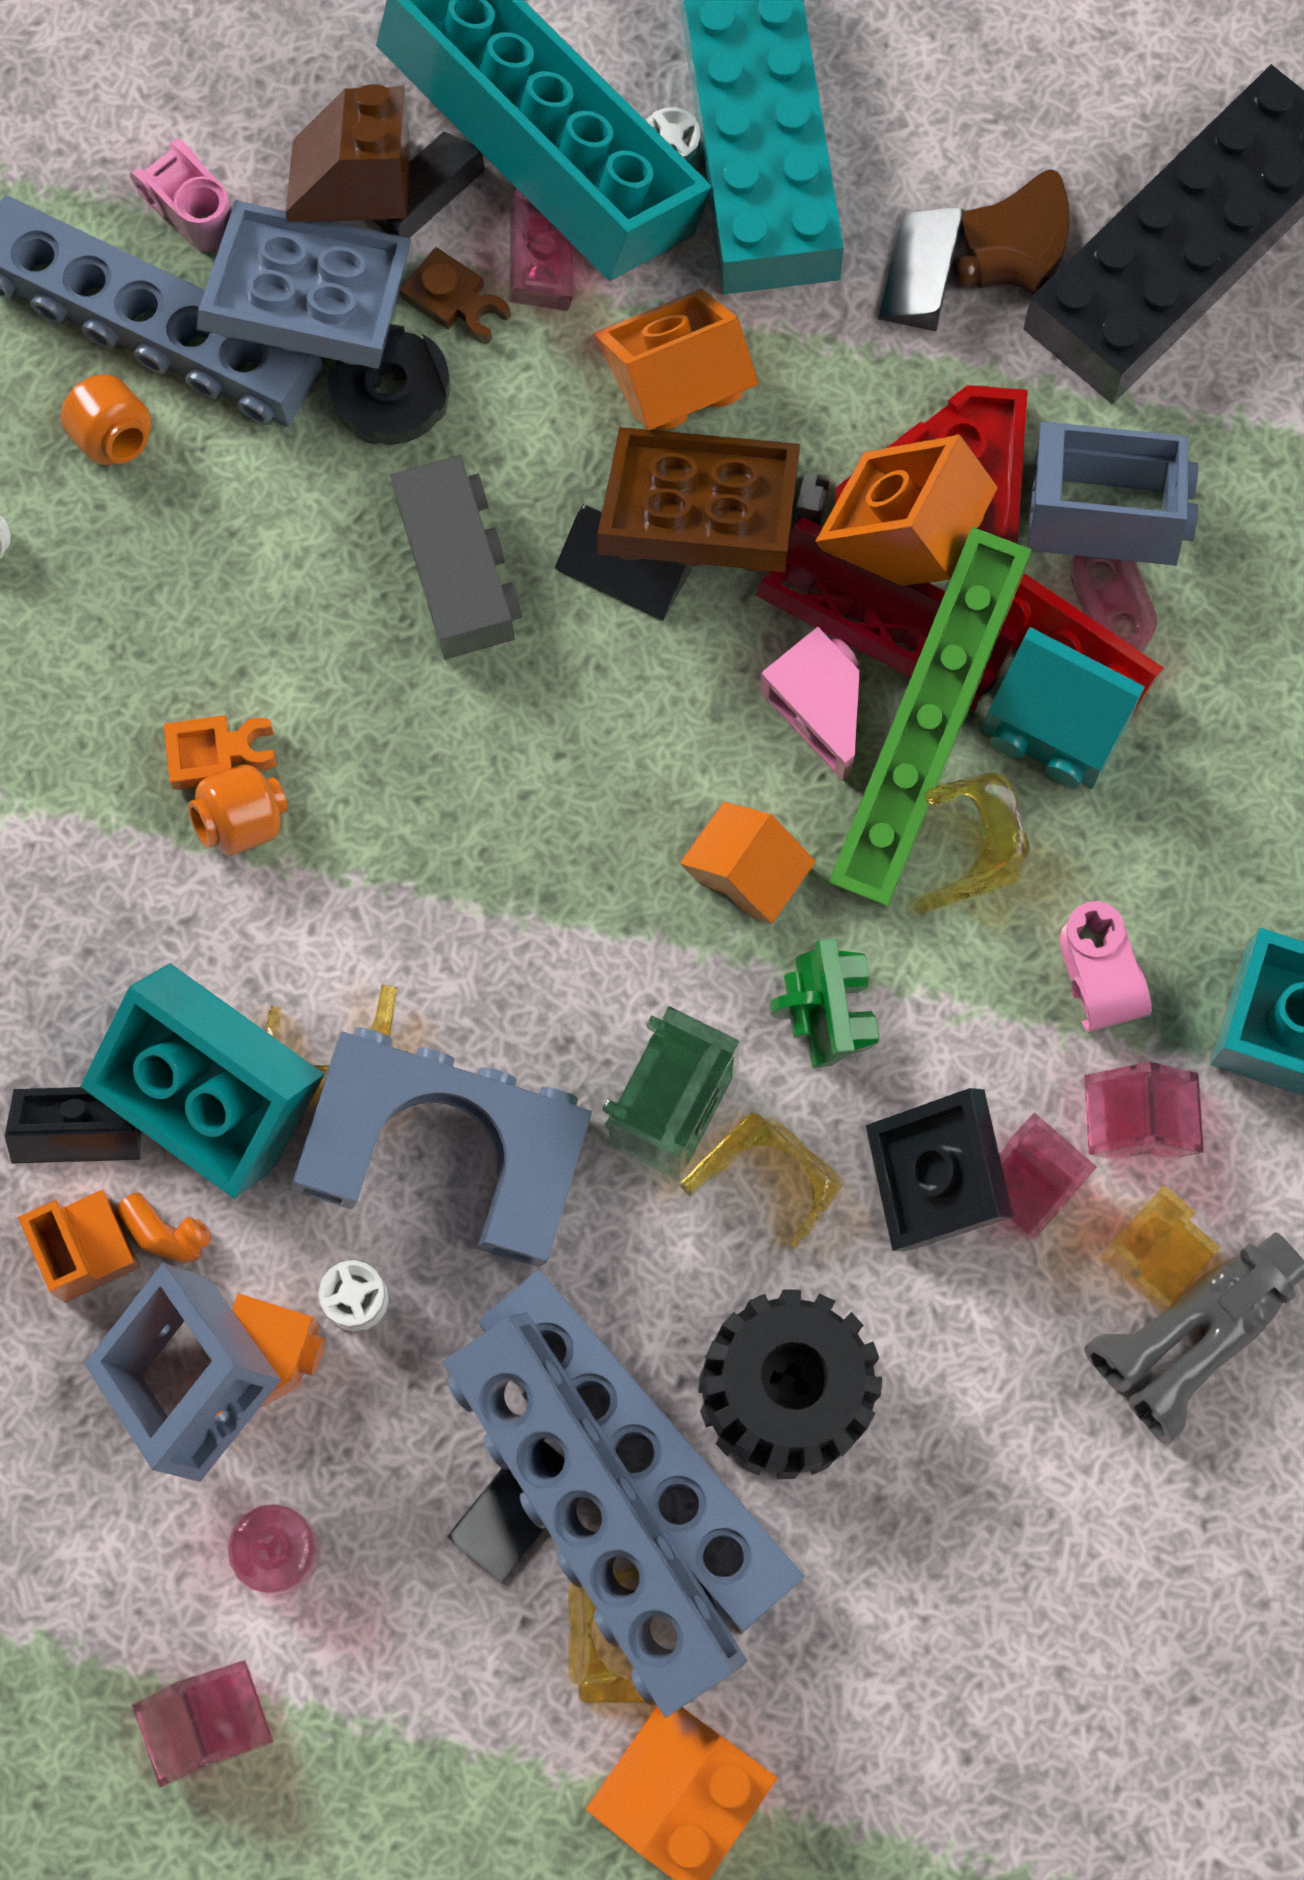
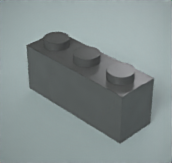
[390,455,522,660]

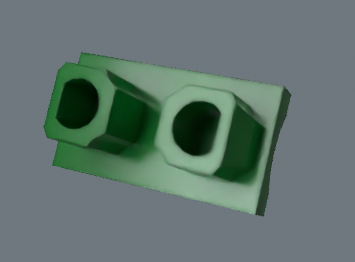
[769,939,880,1068]

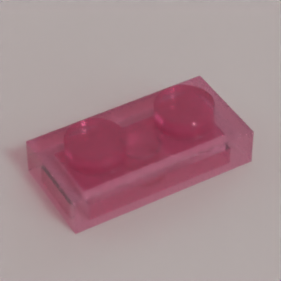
[510,191,574,311]

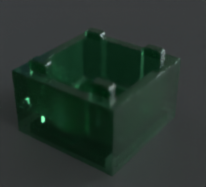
[602,1006,740,1181]

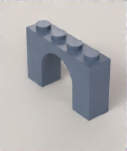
[289,1027,592,1267]

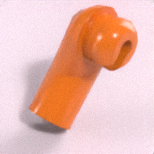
[116,1193,212,1264]

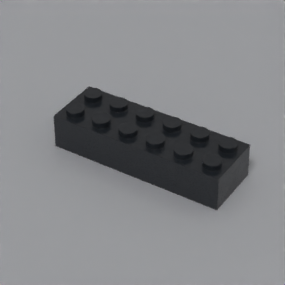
[1023,64,1304,405]

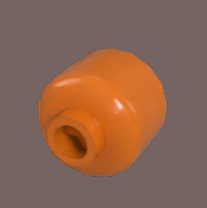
[60,374,152,466]
[188,764,288,856]

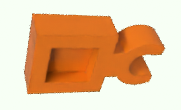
[163,715,278,790]

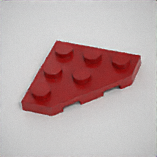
[835,385,1028,544]

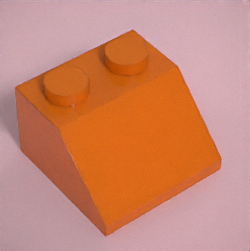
[593,288,759,431]
[815,435,998,586]
[585,1706,778,1880]

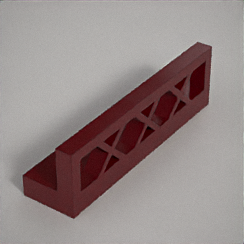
[756,517,1021,712]

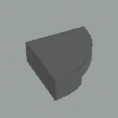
[795,471,830,525]

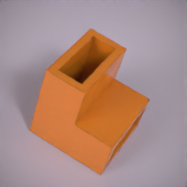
[679,801,816,924]
[18,1189,140,1303]

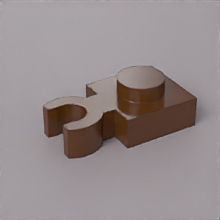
[400,247,511,344]

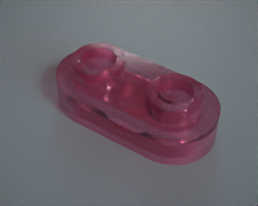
[1070,555,1157,652]

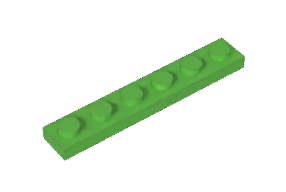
[829,527,1032,907]

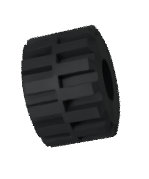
[698,1289,882,1479]

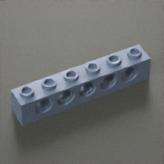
[0,194,324,427]
[478,1269,805,1634]
[443,1312,748,1718]

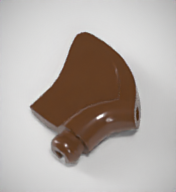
[952,169,1070,294]

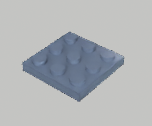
[197,200,411,369]

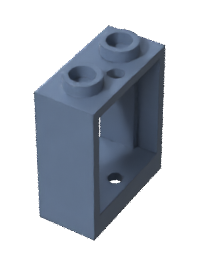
[1028,421,1198,566]
[84,1263,281,1482]

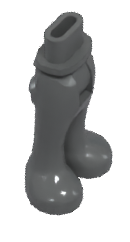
[1084,1232,1304,1444]

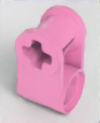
[130,138,232,252]
[1060,901,1152,1032]

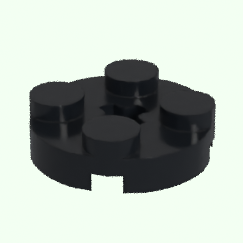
[328,324,451,445]

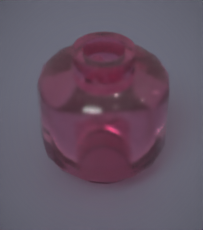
[228,1504,321,1596]

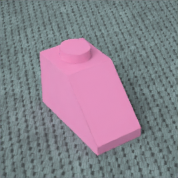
[760,626,860,781]

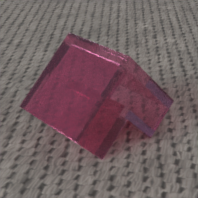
[1084,1061,1204,1159]
[999,1112,1097,1240]
[132,1660,274,1788]

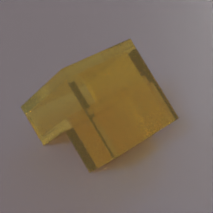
[1100,1185,1221,1313]

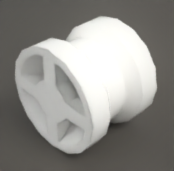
[646,107,701,170]
[318,1260,389,1332]

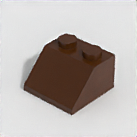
[286,84,410,222]

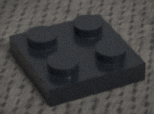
[865,1088,1013,1251]

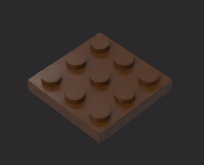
[597,427,800,572]

